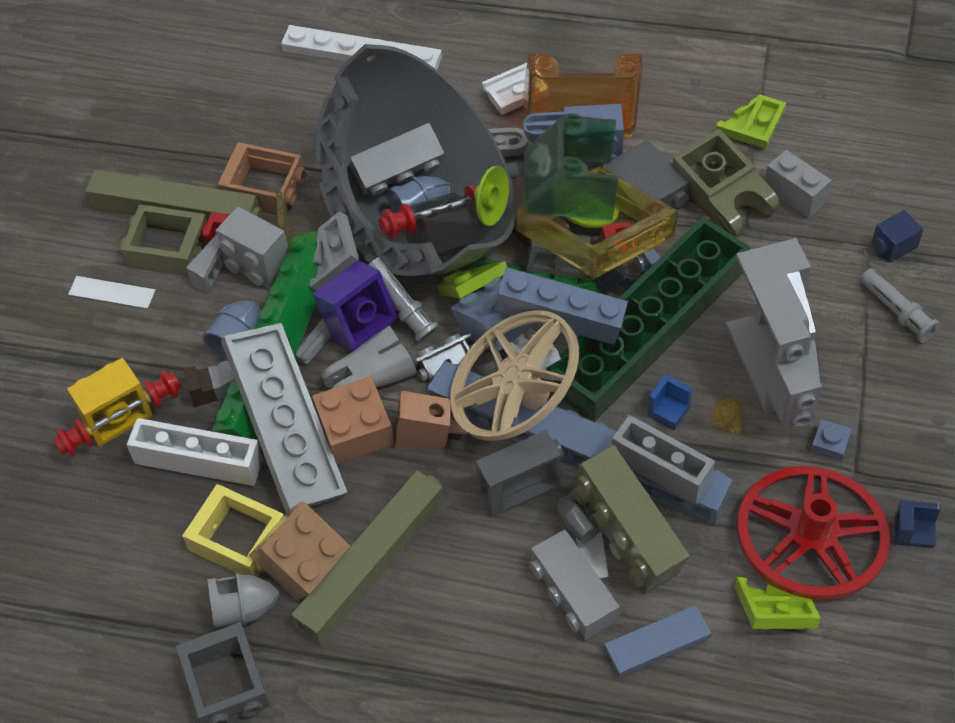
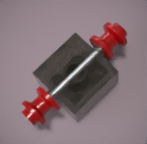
[378,185,485,256]

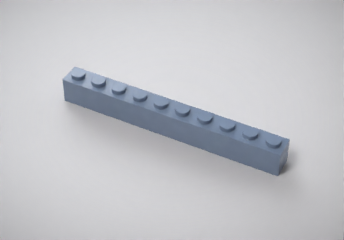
[427,361,733,526]

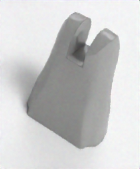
[321,325,417,389]

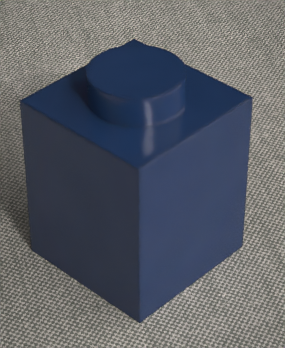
[872,210,923,263]

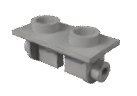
[414,333,473,381]

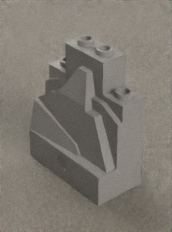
[725,238,822,429]

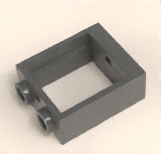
[476,430,564,518]
[176,622,270,723]

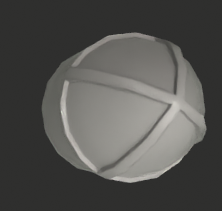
[207,573,280,629]

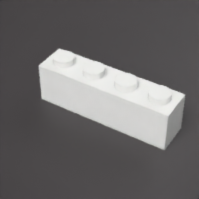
[126,418,263,486]

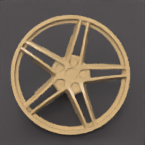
[450,310,579,441]

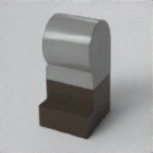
[183,360,234,408]

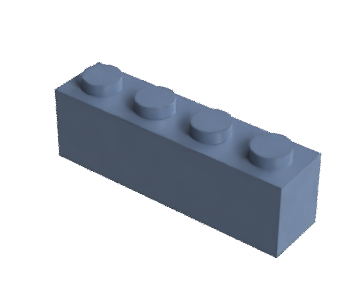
[494,267,628,345]

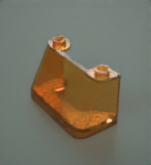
[523,54,643,139]

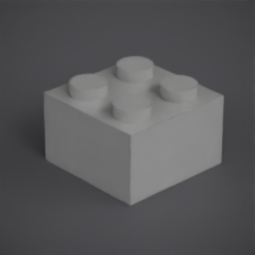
[216,206,288,289]

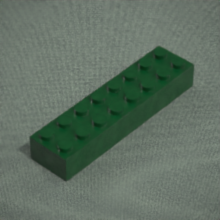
[547,217,751,422]

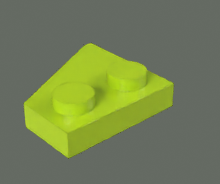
[716,95,786,149]
[436,261,508,298]
[734,577,821,630]

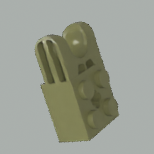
[673,128,779,237]

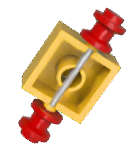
[53,357,182,458]

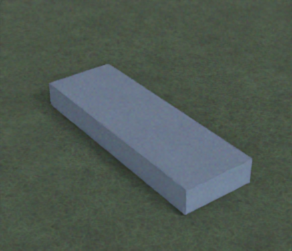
[604,605,712,677]

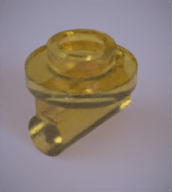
[713,398,743,435]

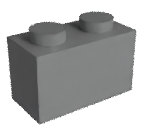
[765,150,832,219]

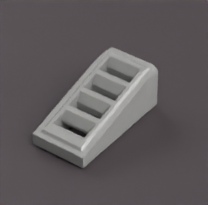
[186,235,224,294]

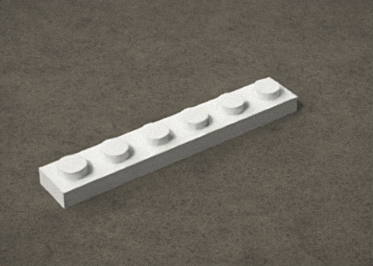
[281,25,442,70]

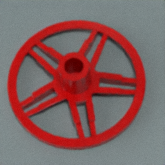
[737,466,890,600]

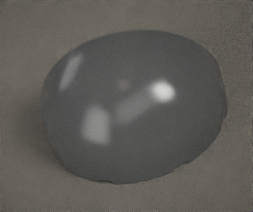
[316,44,516,276]

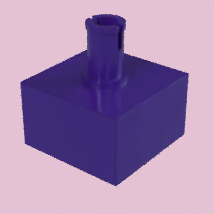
[313,260,399,352]

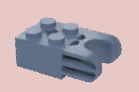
[523,104,624,171]

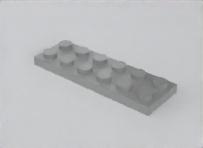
[221,323,348,513]

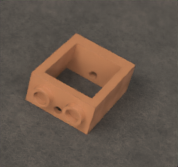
[217,142,307,216]

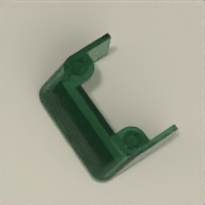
[522,113,619,221]

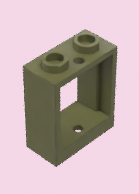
[120,204,207,276]

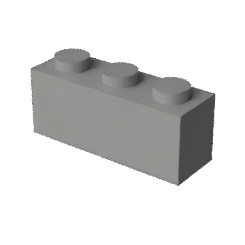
[349,123,444,195]
[612,415,715,505]
[529,530,620,641]

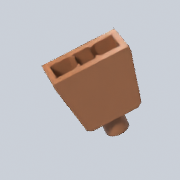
[395,391,468,449]

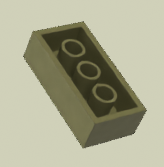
[573,445,690,594]

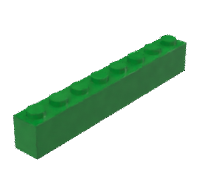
[211,231,318,444]

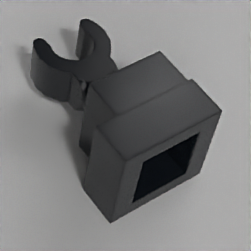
[592,249,641,293]

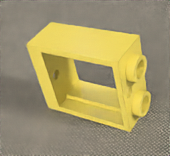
[182,484,284,577]

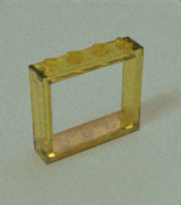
[516,166,679,279]

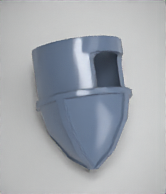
[387,176,450,224]
[203,301,261,360]

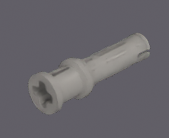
[368,257,439,342]
[860,268,941,343]

